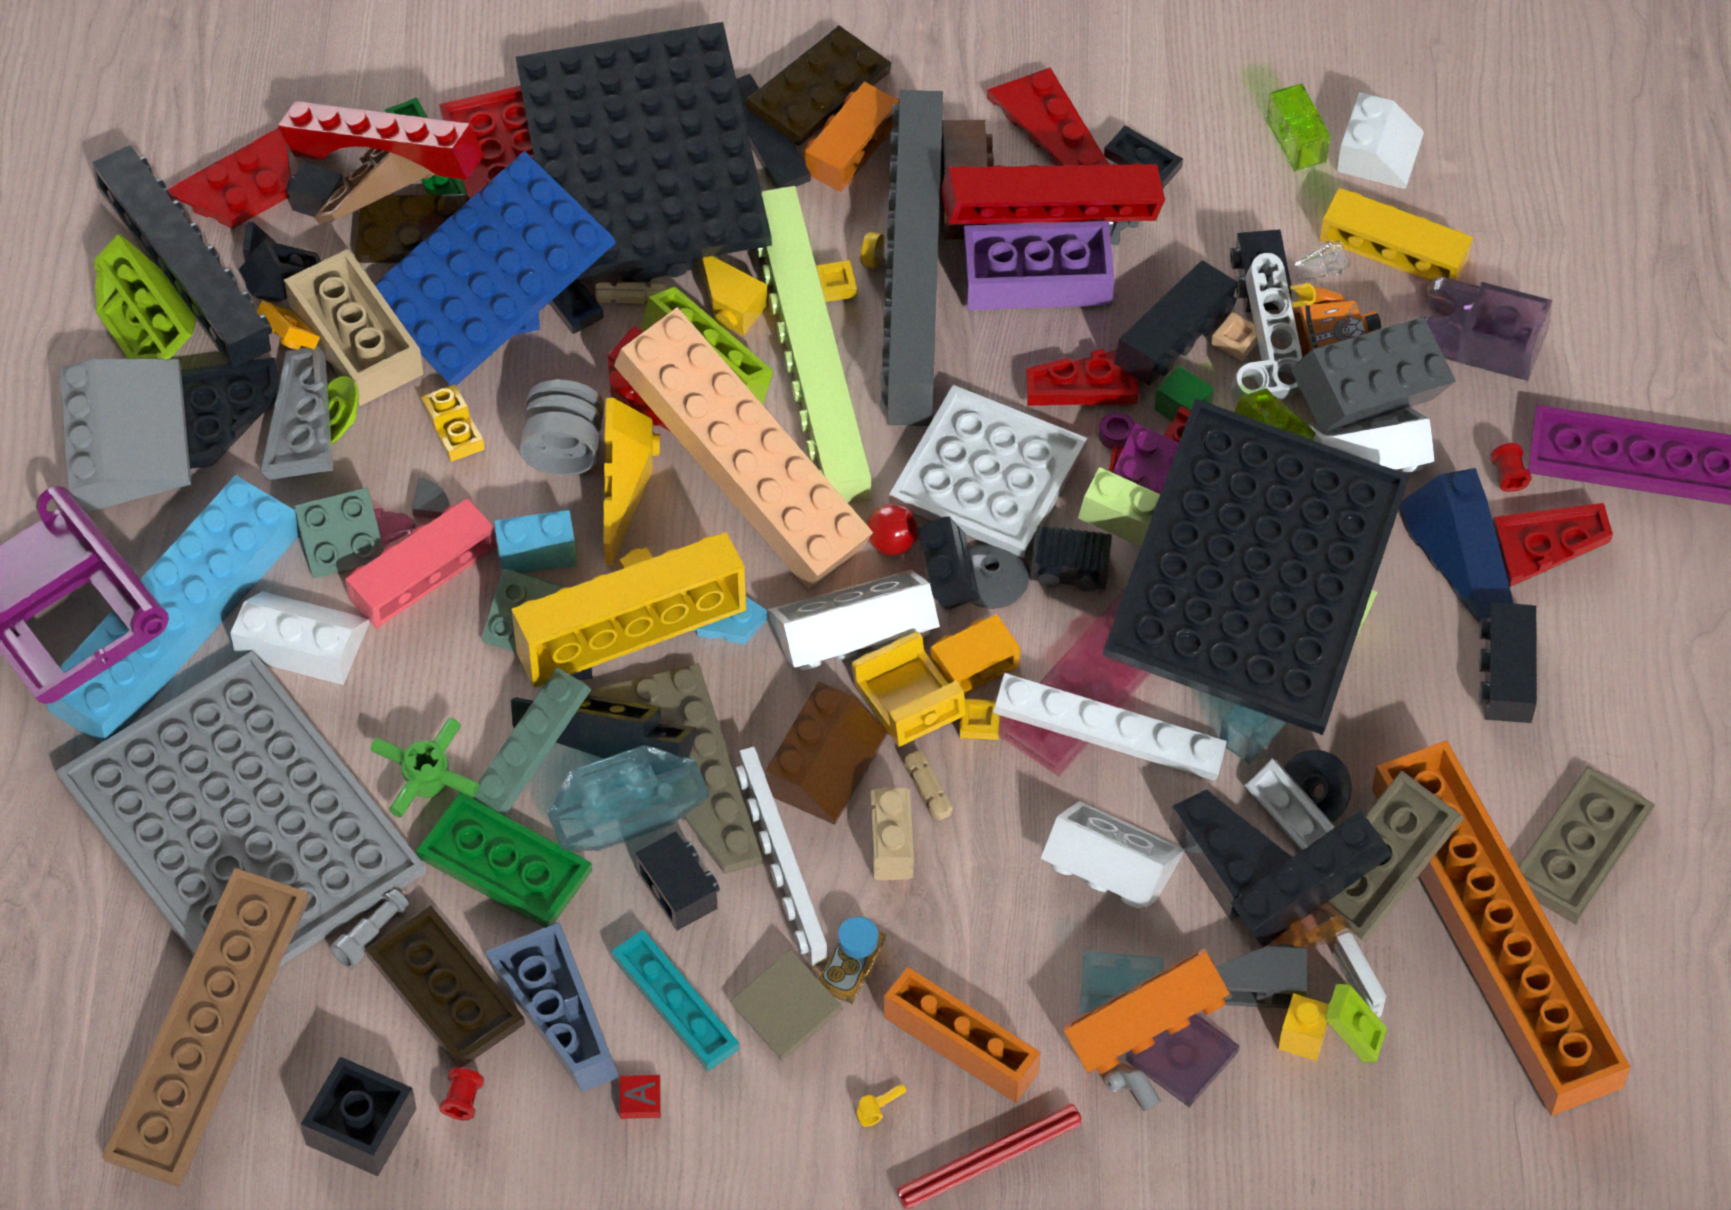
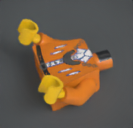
[1290,283,1382,358]

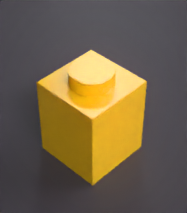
[1278,994,1329,1061]

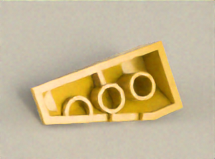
[603,398,661,565]

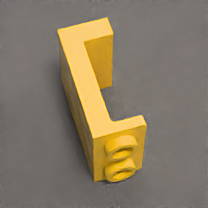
[852,632,966,747]

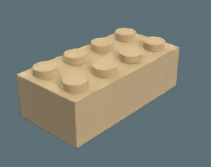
[284,249,424,407]

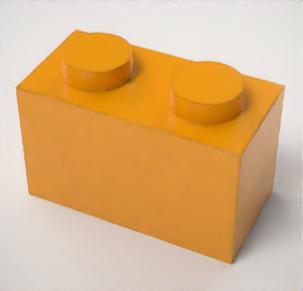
[931,614,1021,695]

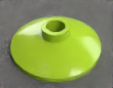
[327,376,359,444]

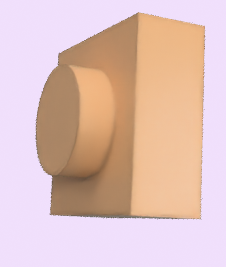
[1211,312,1258,361]

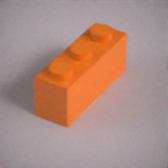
[803,82,900,192]

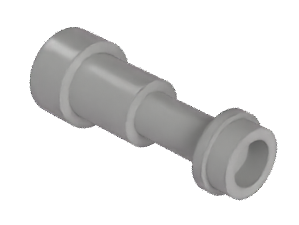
[330,889,409,969]

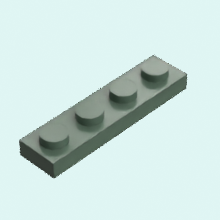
[471,668,591,816]

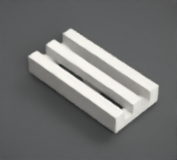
[1333,932,1386,1017]

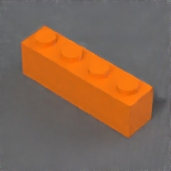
[1064,948,1230,1074]
[884,967,1041,1103]

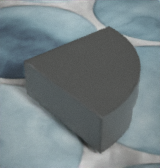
[412,478,450,519]

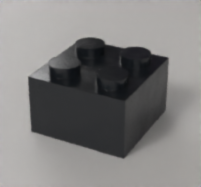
[301,1057,417,1176]

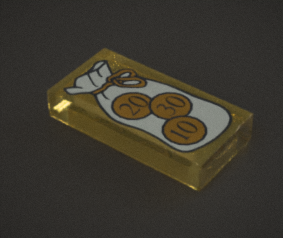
[818,930,886,1004]

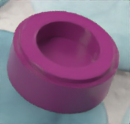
[1098,412,1135,449]

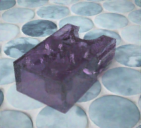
[1419,277,1552,381]

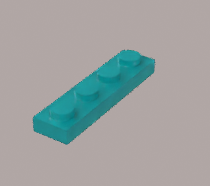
[611,929,740,1072]

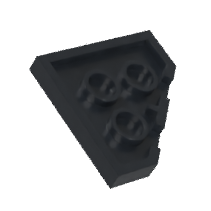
[181,358,279,469]

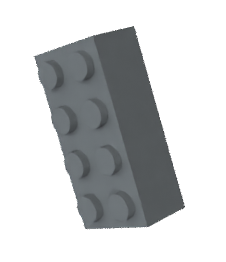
[1290,317,1456,434]

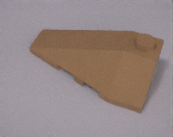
[314,147,434,223]

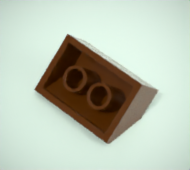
[765,681,887,825]

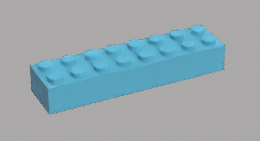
[46,475,300,744]

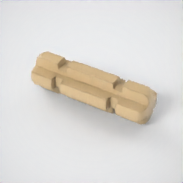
[596,281,667,304]
[904,750,953,821]

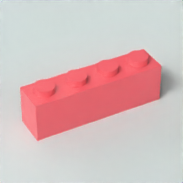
[345,498,497,629]

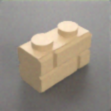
[870,788,914,881]

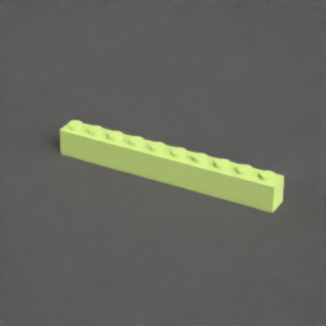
[756,186,871,503]

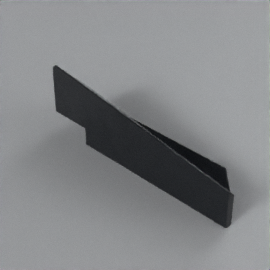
[511,695,697,783]

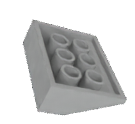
[60,359,191,513]

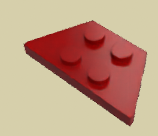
[167,127,291,229]

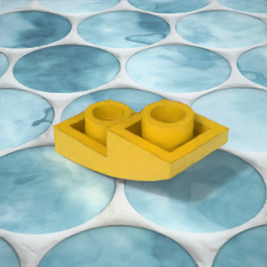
[421,384,485,462]

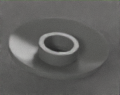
[969,543,1029,609]

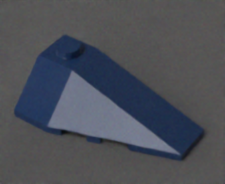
[1399,468,1514,623]

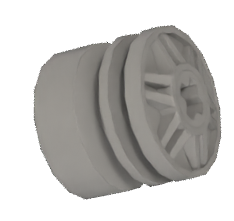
[520,379,604,476]

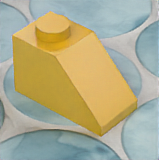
[702,256,768,336]

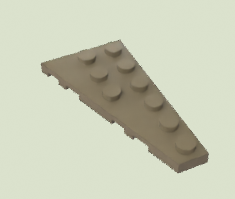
[588,663,762,874]

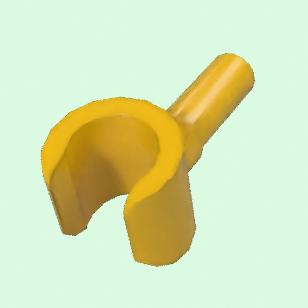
[856,1084,906,1127]

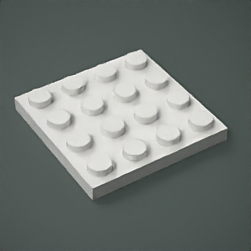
[889,385,1087,558]

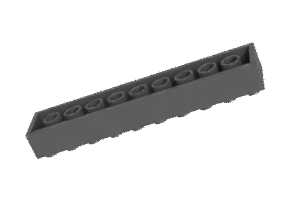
[881,90,943,426]

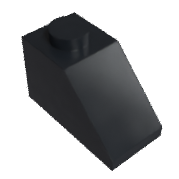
[239,240,321,302]

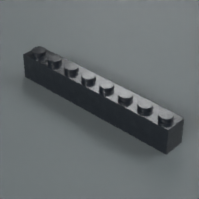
[92,145,272,369]

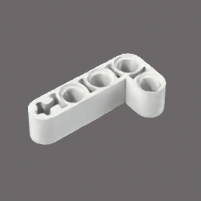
[1231,253,1302,404]

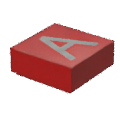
[620,1075,661,1119]

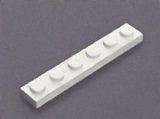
[993,673,1227,781]
[735,747,827,967]

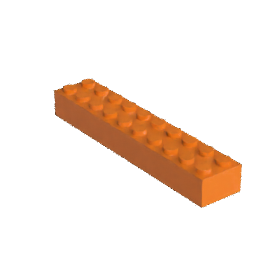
[1372,740,1631,1116]

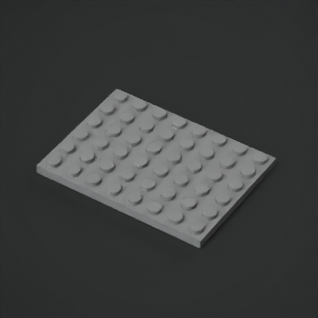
[55,651,426,967]

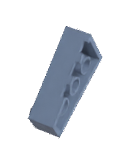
[485,922,619,1092]

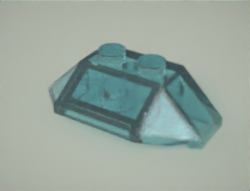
[548,745,710,851]

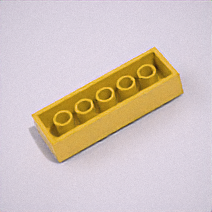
[511,532,747,688]

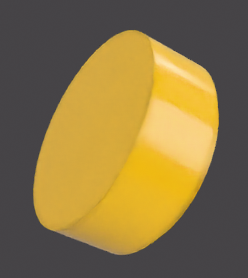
[860,232,885,269]

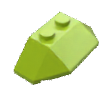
[94,234,197,360]

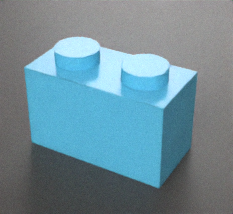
[494,510,577,573]

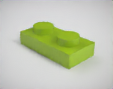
[1325,984,1387,1062]

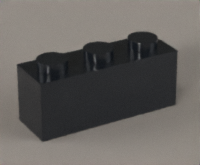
[1479,602,1537,723]

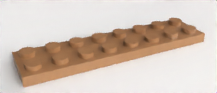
[102,868,310,1188]

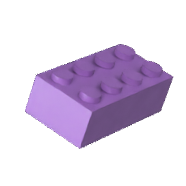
[963,221,1114,310]

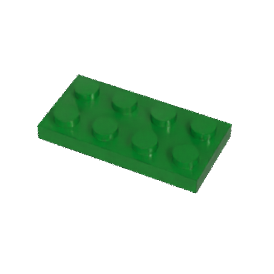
[416,792,592,928]

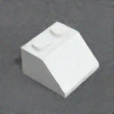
[1337,92,1424,189]

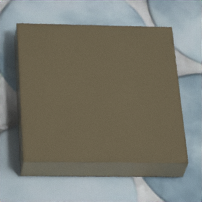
[730,949,843,1061]

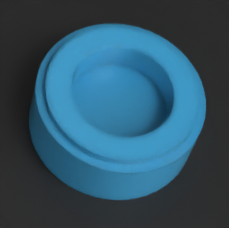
[838,917,878,959]

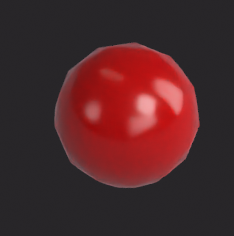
[867,504,918,555]

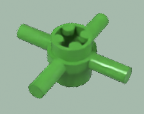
[371,718,480,818]

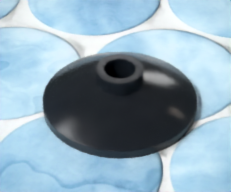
[1284,750,1352,822]

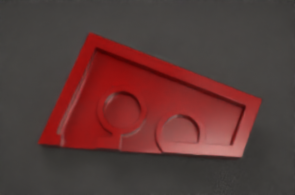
[1026,348,1138,406]
[1493,503,1613,587]

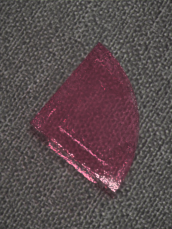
[374,508,416,546]

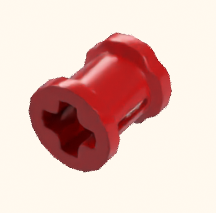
[1490,443,1532,492]
[439,1067,484,1121]

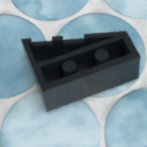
[1169,790,1293,920]

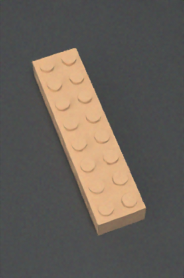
[614,307,873,591]

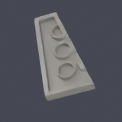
[261,346,333,480]

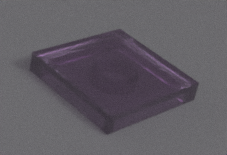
[1126,1014,1240,1108]

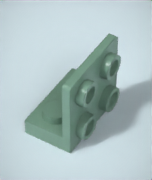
[293,487,384,578]
[482,568,566,653]

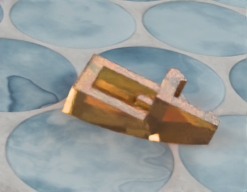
[1275,914,1354,948]

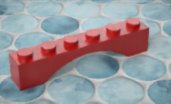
[278,101,484,180]

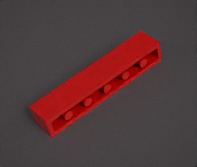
[941,163,1165,224]

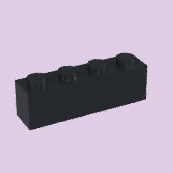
[1114,260,1238,386]
[1230,809,1393,947]

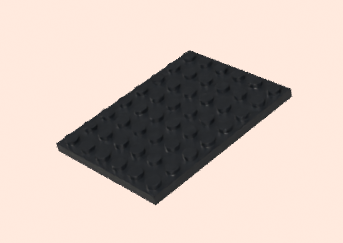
[515,22,772,280]
[1102,398,1410,735]

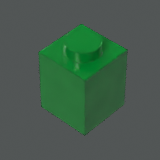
[1154,365,1214,421]

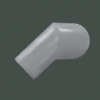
[1104,1064,1161,1111]

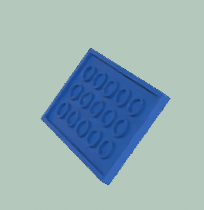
[374,151,616,386]

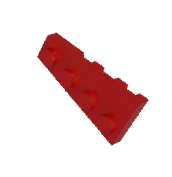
[987,67,1110,166]

